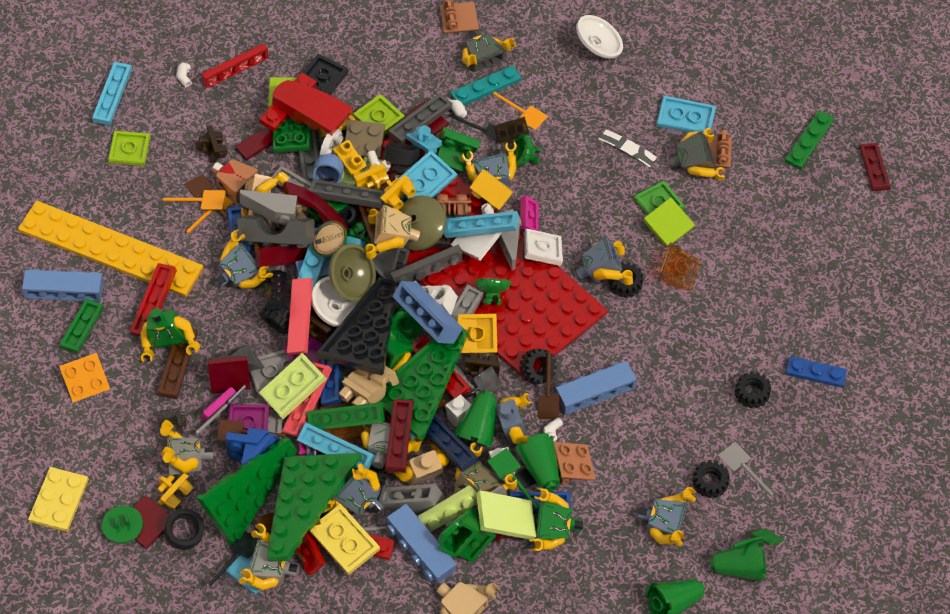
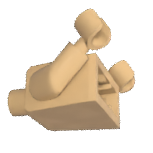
[437,582,500,614]

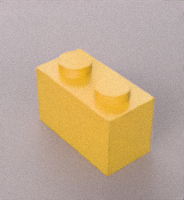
[469,169,514,210]

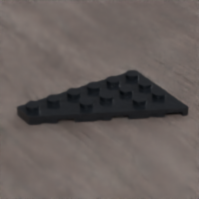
[317,277,397,376]

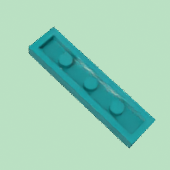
[450,65,522,106]

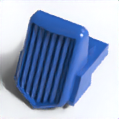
[226,428,280,466]

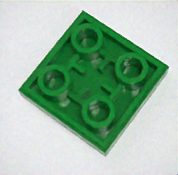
[273,118,311,153]

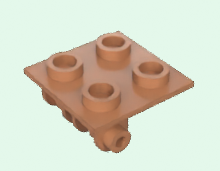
[439,0,479,33]
[709,130,732,168]
[434,194,471,215]
[554,442,596,484]

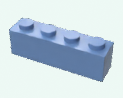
[22,269,104,302]
[392,281,463,344]
[555,361,637,415]
[386,504,457,585]

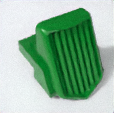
[437,127,480,172]
[437,508,496,563]

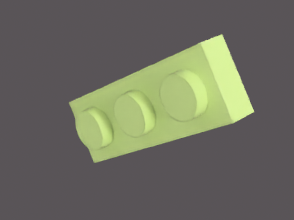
[418,485,477,533]

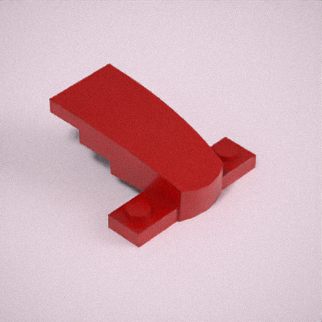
[259,73,353,136]

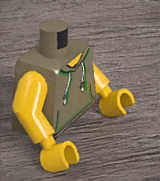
[454,442,517,494]

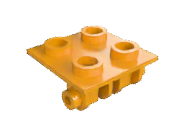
[59,353,110,402]

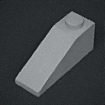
[240,190,297,225]
[498,209,522,270]
[379,484,446,515]

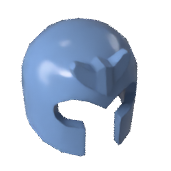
[313,153,344,183]

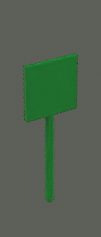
[487,448,539,510]
[733,528,784,547]

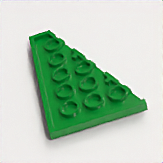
[376,328,468,441]
[196,437,297,545]
[267,453,362,562]

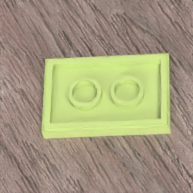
[259,353,327,419]
[476,490,536,540]

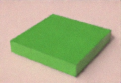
[633,180,685,215]

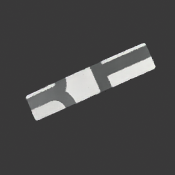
[599,130,657,167]

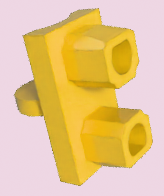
[332,140,367,177]
[353,163,389,190]
[380,174,417,210]
[157,473,194,510]

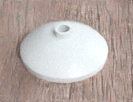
[576,15,623,58]
[311,276,359,327]

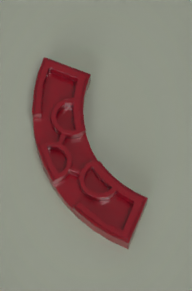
[282,181,348,232]

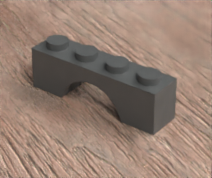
[237,215,315,248]

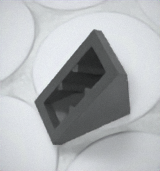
[373,248,410,280]
[217,344,265,371]

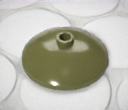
[399,195,446,251]
[329,244,376,302]

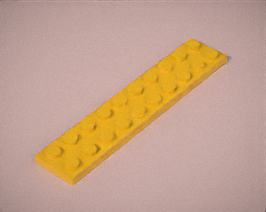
[18,200,204,297]

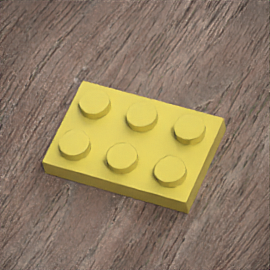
[28,467,89,532]
[309,504,380,575]

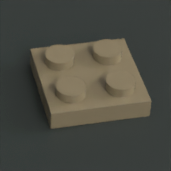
[345,120,385,159]

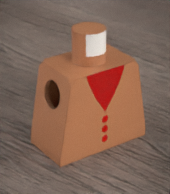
[212,159,258,203]

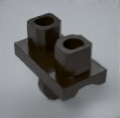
[493,116,530,143]
[195,126,228,163]
[309,309,334,344]
[464,353,500,377]

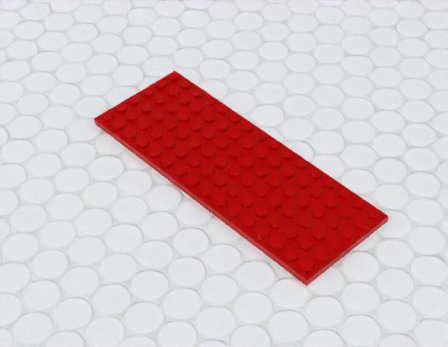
[329,136,608,380]

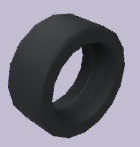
[384,143,420,166]
[164,509,205,550]

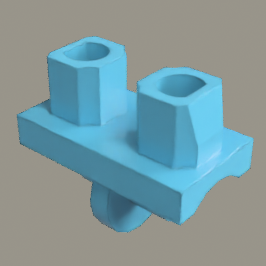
[406,125,442,155]

